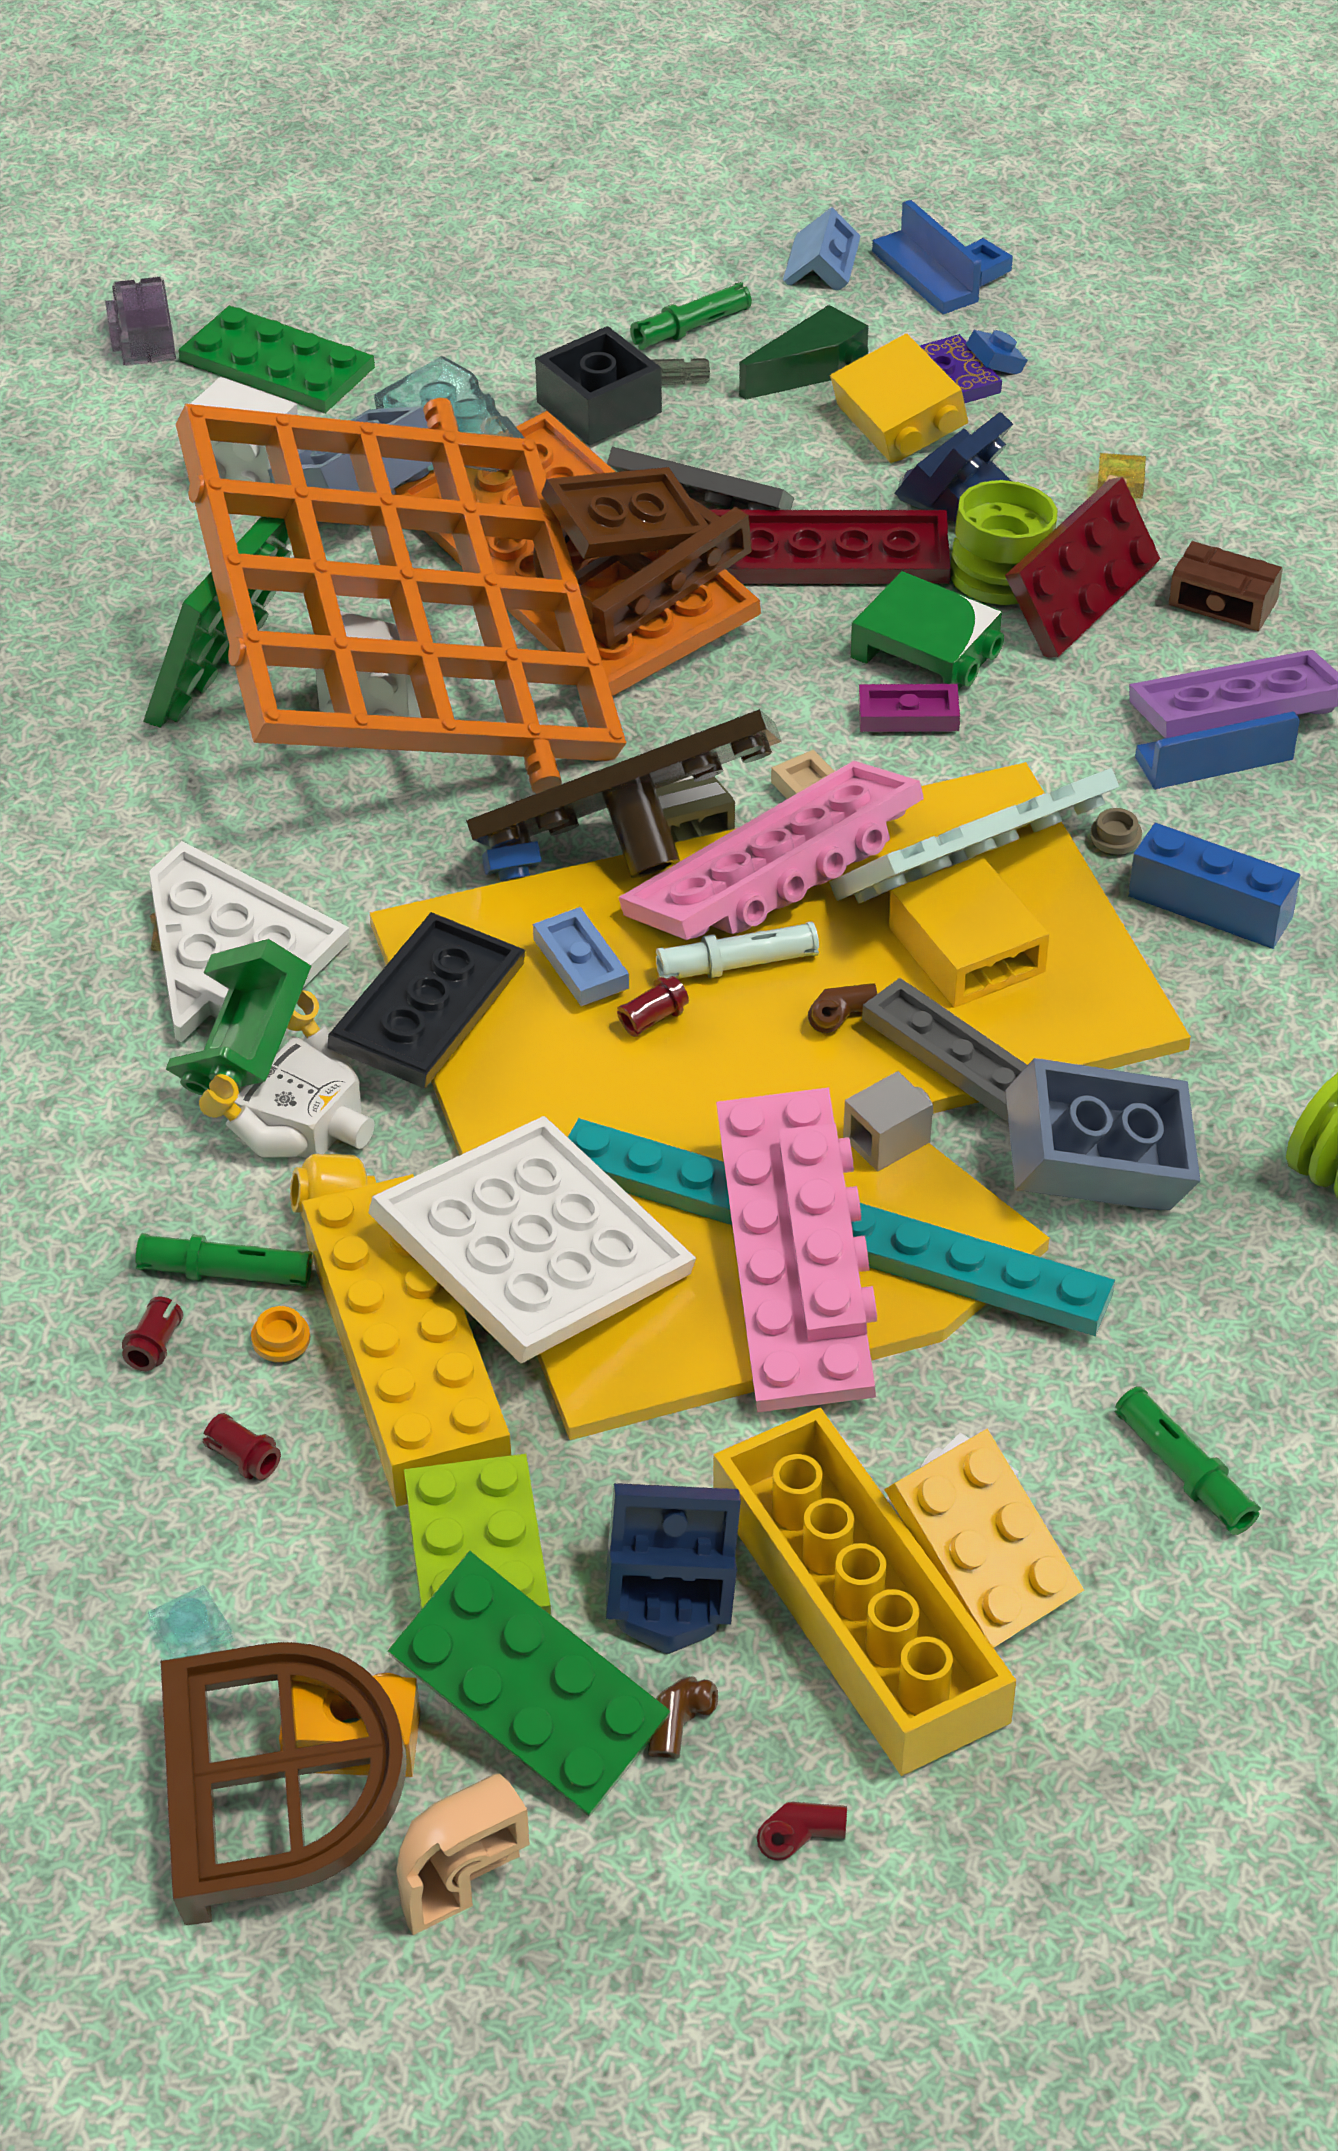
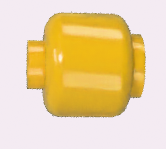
[290,1154,376,1221]

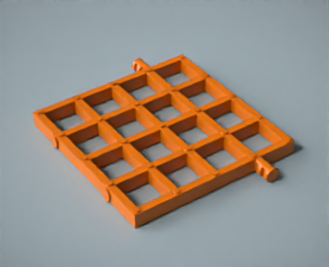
[175,398,626,794]

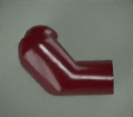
[757,1802,847,1861]

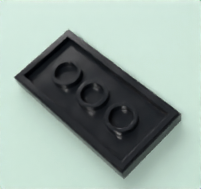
[327,912,525,1089]

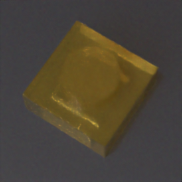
[1097,453,1146,499]

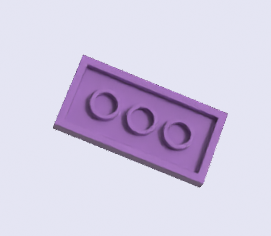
[1129,650,1338,738]

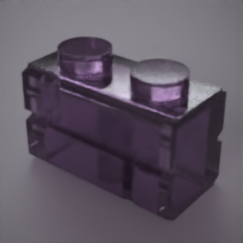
[105,276,176,366]

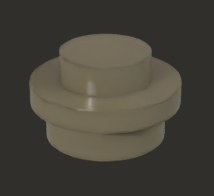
[1090,808,1142,854]

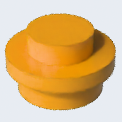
[251,1306,310,1362]

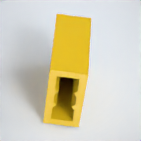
[830,333,969,463]
[889,855,1050,1008]

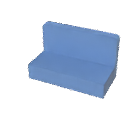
[783,207,861,290]

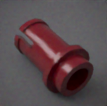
[617,976,689,1037]
[121,1296,184,1371]
[203,1413,281,1480]

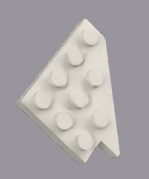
[149,841,350,1042]

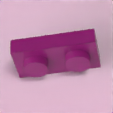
[858,684,960,732]

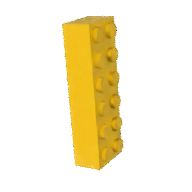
[302,1174,511,1507]
[713,1407,1017,1776]

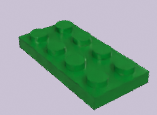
[178,305,375,413]
[388,1550,671,1817]

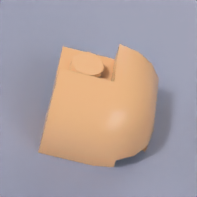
[396,1773,530,1935]

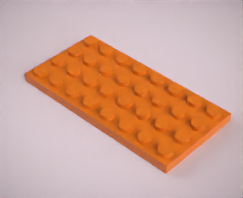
[395,411,761,696]

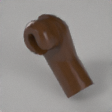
[648,1676,718,1759]

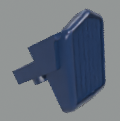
[894,411,1013,523]
[606,1483,741,1654]

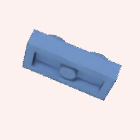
[533,907,629,1006]

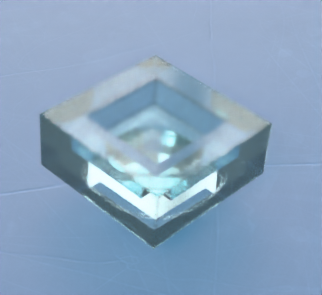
[147,1585,234,1659]

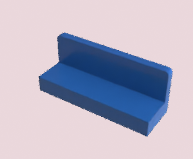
[872,200,981,315]
[1135,711,1300,790]

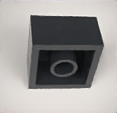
[535,326,662,445]

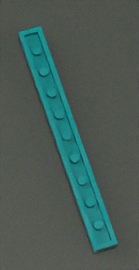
[568,1118,1115,1337]

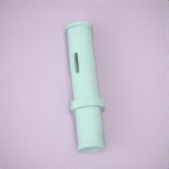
[656,921,819,979]

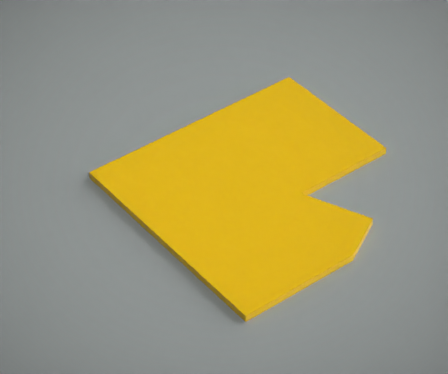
[369,762,1191,1440]

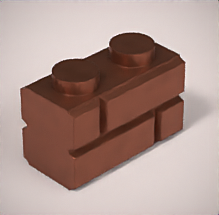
[1169,541,1283,632]

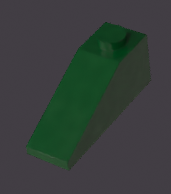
[739,305,869,400]

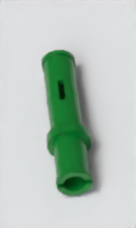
[630,282,752,350]
[135,1233,313,1288]
[1115,1386,1261,1535]

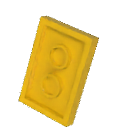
[884,1428,1084,1648]

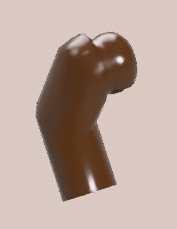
[808,983,877,1033]

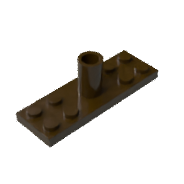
[466,709,782,878]

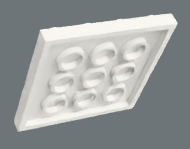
[368,1116,696,1364]

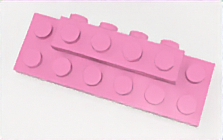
[619,761,924,940]
[716,1087,877,1413]

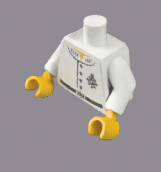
[199,990,375,1158]

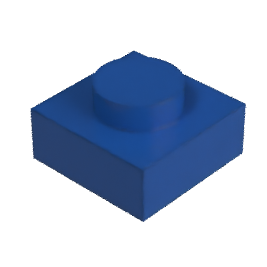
[966,238,1013,286]
[966,329,1028,374]
[482,841,541,882]

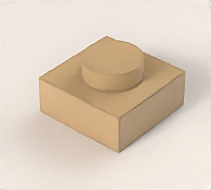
[771,749,835,799]

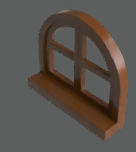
[533,498,752,648]
[160,1642,406,1925]

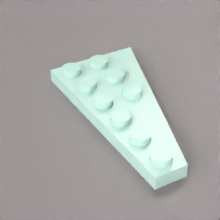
[829,768,1120,904]

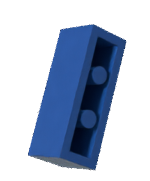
[1128,822,1301,949]

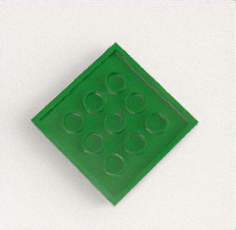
[143,517,291,728]

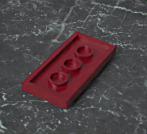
[1005,477,1161,658]

